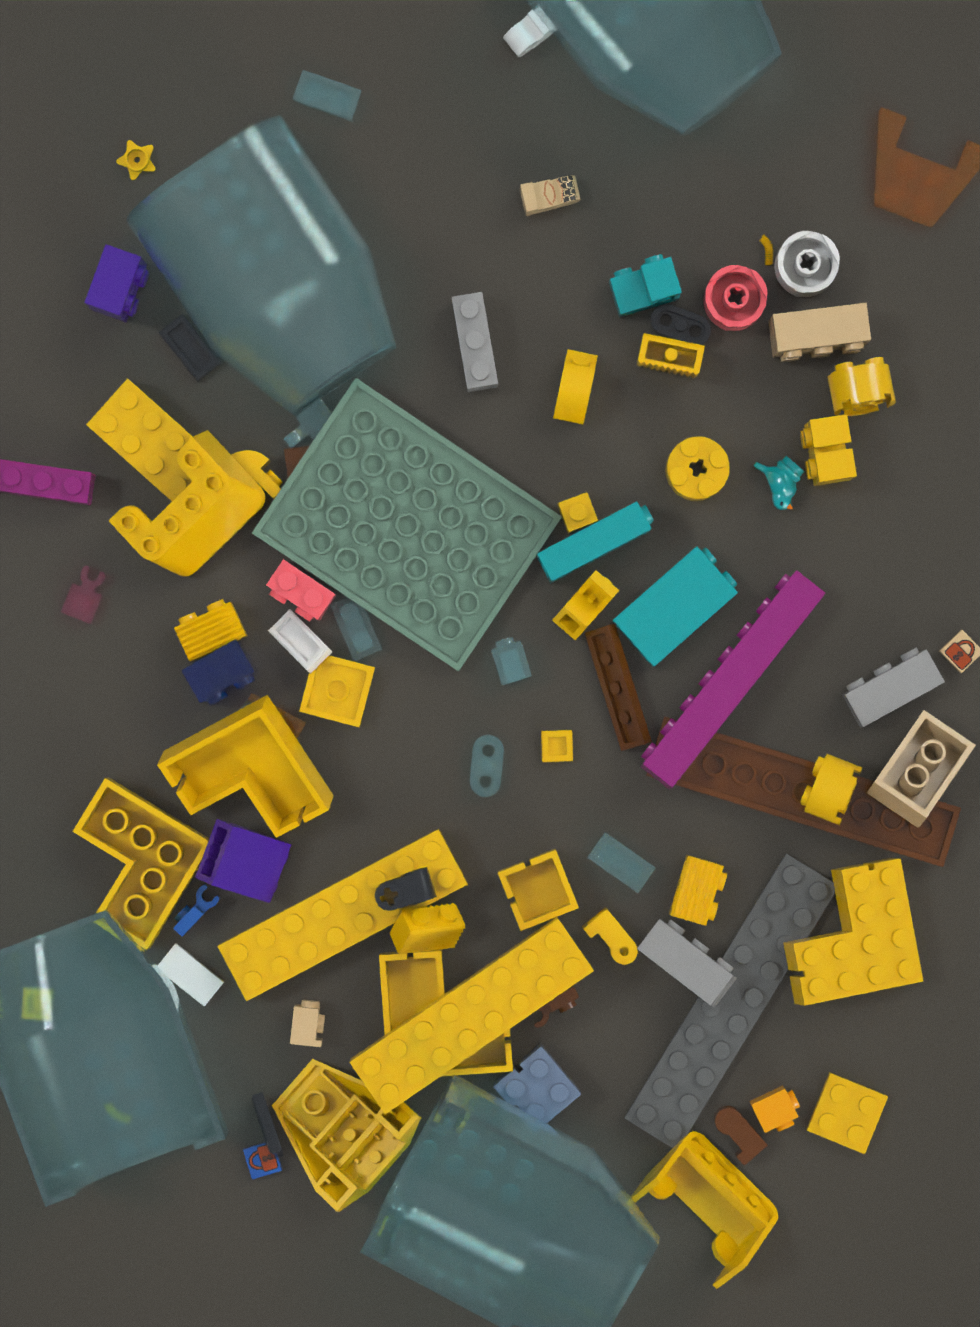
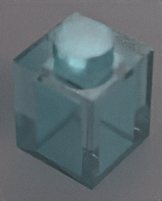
[491,637,532,686]

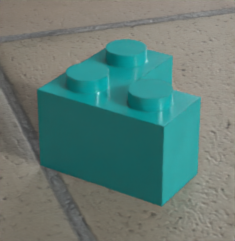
[609,254,682,318]

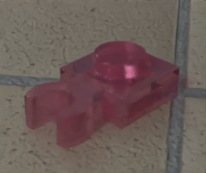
[61,566,105,624]

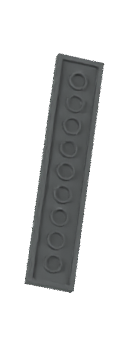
[624,853,835,1148]

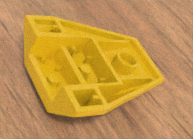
[272,1059,421,1212]

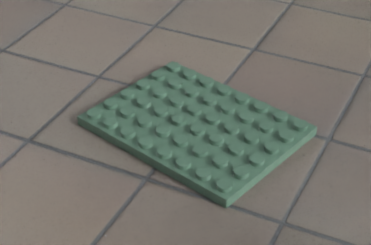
[252,378,562,671]

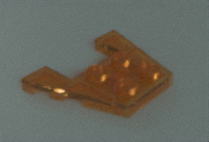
[874,107,980,228]

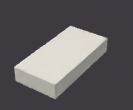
[268,609,332,674]
[156,943,225,1006]

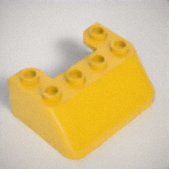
[109,430,265,576]

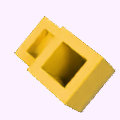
[553,349,598,424]
[231,450,283,499]
[552,570,619,640]

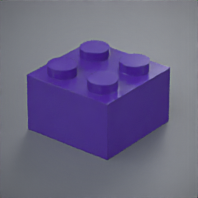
[84,244,149,322]

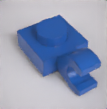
[173,884,220,936]

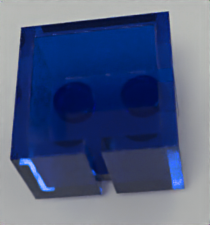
[181,639,258,705]

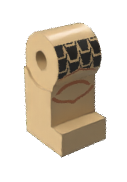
[519,175,581,216]

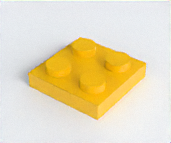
[299,655,375,727]
[806,1072,888,1154]

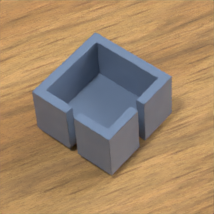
[493,1043,581,1135]

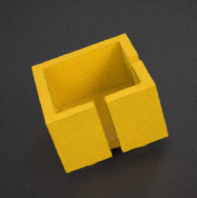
[800,414,857,486]
[498,849,579,931]

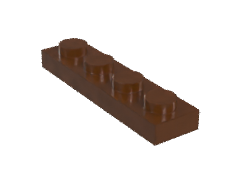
[585,623,652,751]

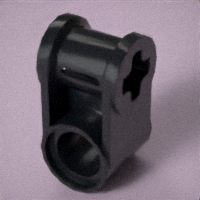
[375,867,437,911]

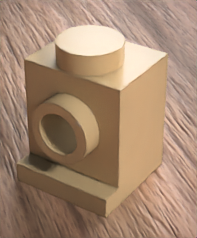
[290,1000,325,1047]

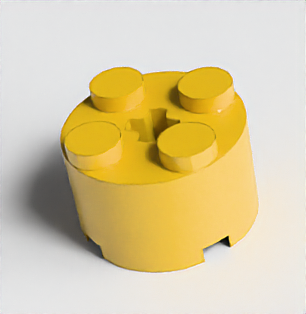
[827,357,896,416]
[665,437,730,501]
[800,754,862,826]

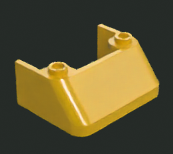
[627,1131,778,1289]

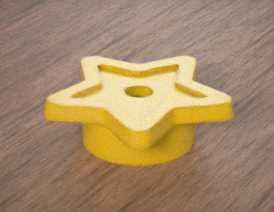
[116,140,156,180]

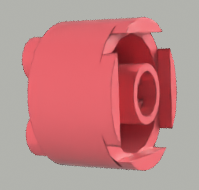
[703,265,768,331]

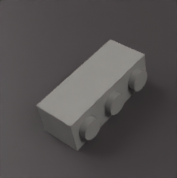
[452,292,498,392]
[842,647,945,727]
[637,919,737,1008]

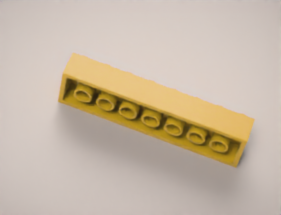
[217,828,468,1001]
[349,917,594,1114]

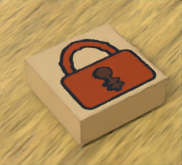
[939,630,980,673]

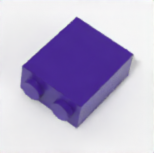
[195,819,291,903]

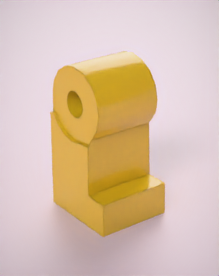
[582,907,638,965]

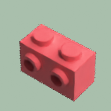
[266,559,337,622]

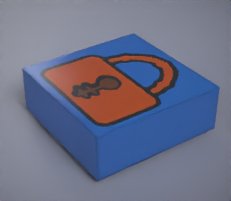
[243,1142,282,1179]

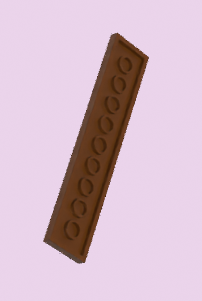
[646,716,961,867]

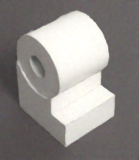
[503,6,554,57]

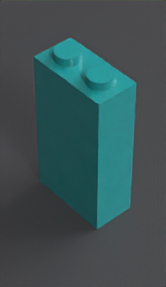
[536,501,654,584]
[612,546,738,667]

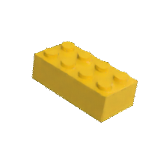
[86,378,193,501]

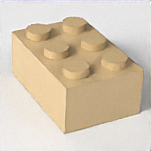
[768,303,871,362]
[867,710,976,828]

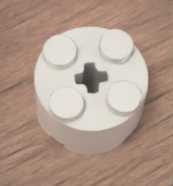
[774,231,840,297]

